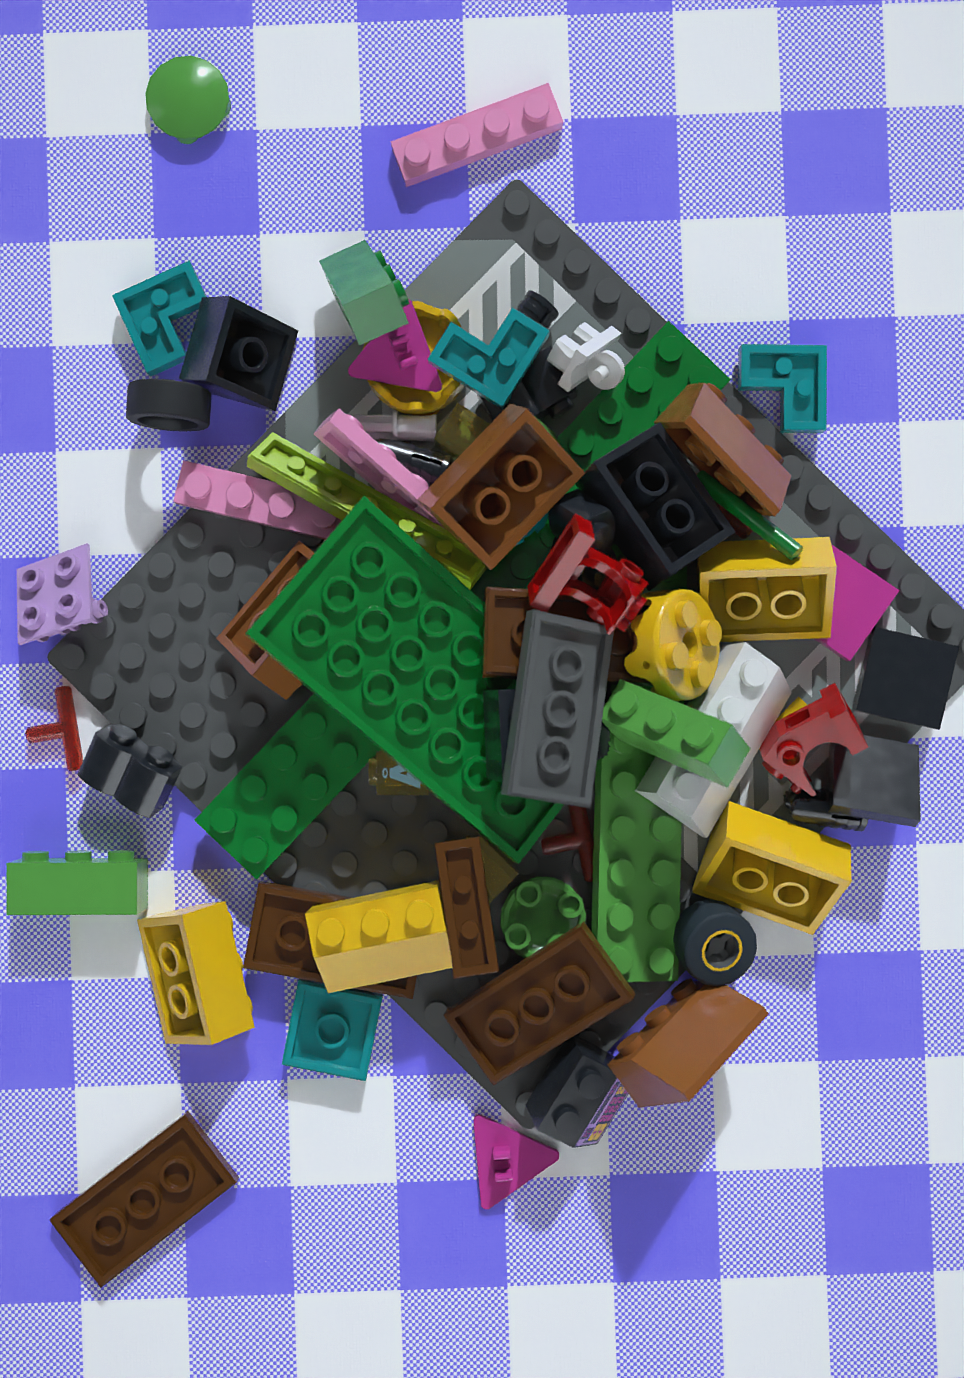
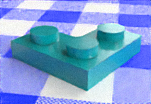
[112,260,207,377]
[427,307,550,410]
[738,344,827,434]

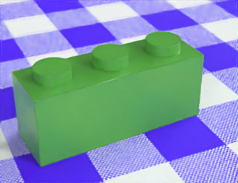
[602,679,751,788]
[6,850,148,915]

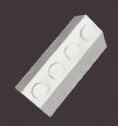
[635,642,792,838]

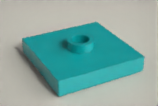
[281,979,383,1082]

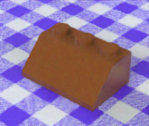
[654,383,791,517]
[417,404,585,570]
[216,541,314,700]
[607,978,769,1108]

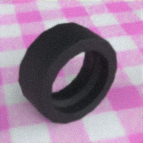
[126,378,211,432]

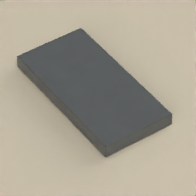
[501,610,614,808]

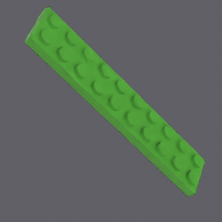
[592,544,687,982]

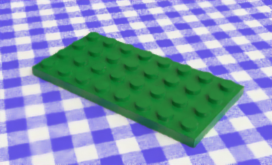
[244,496,564,864]

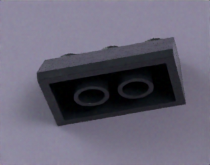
[575,422,735,591]

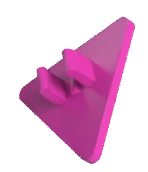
[348,299,442,392]
[473,1114,559,1210]

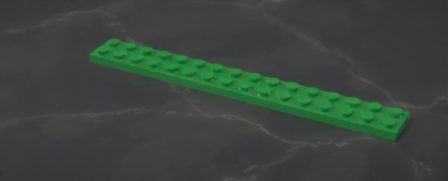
[194,321,731,880]

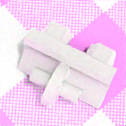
[547,322,625,392]

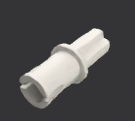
[353,411,437,442]

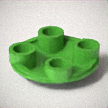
[145,55,232,144]
[501,876,586,959]

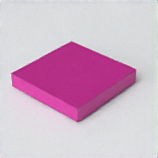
[814,544,900,662]

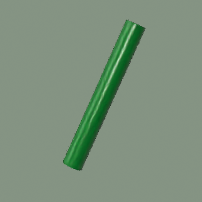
[697,470,803,561]

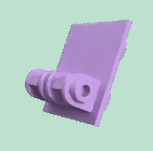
[16,543,108,645]

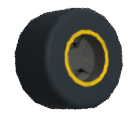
[673,899,757,986]

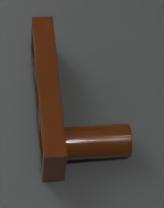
[435,837,499,978]

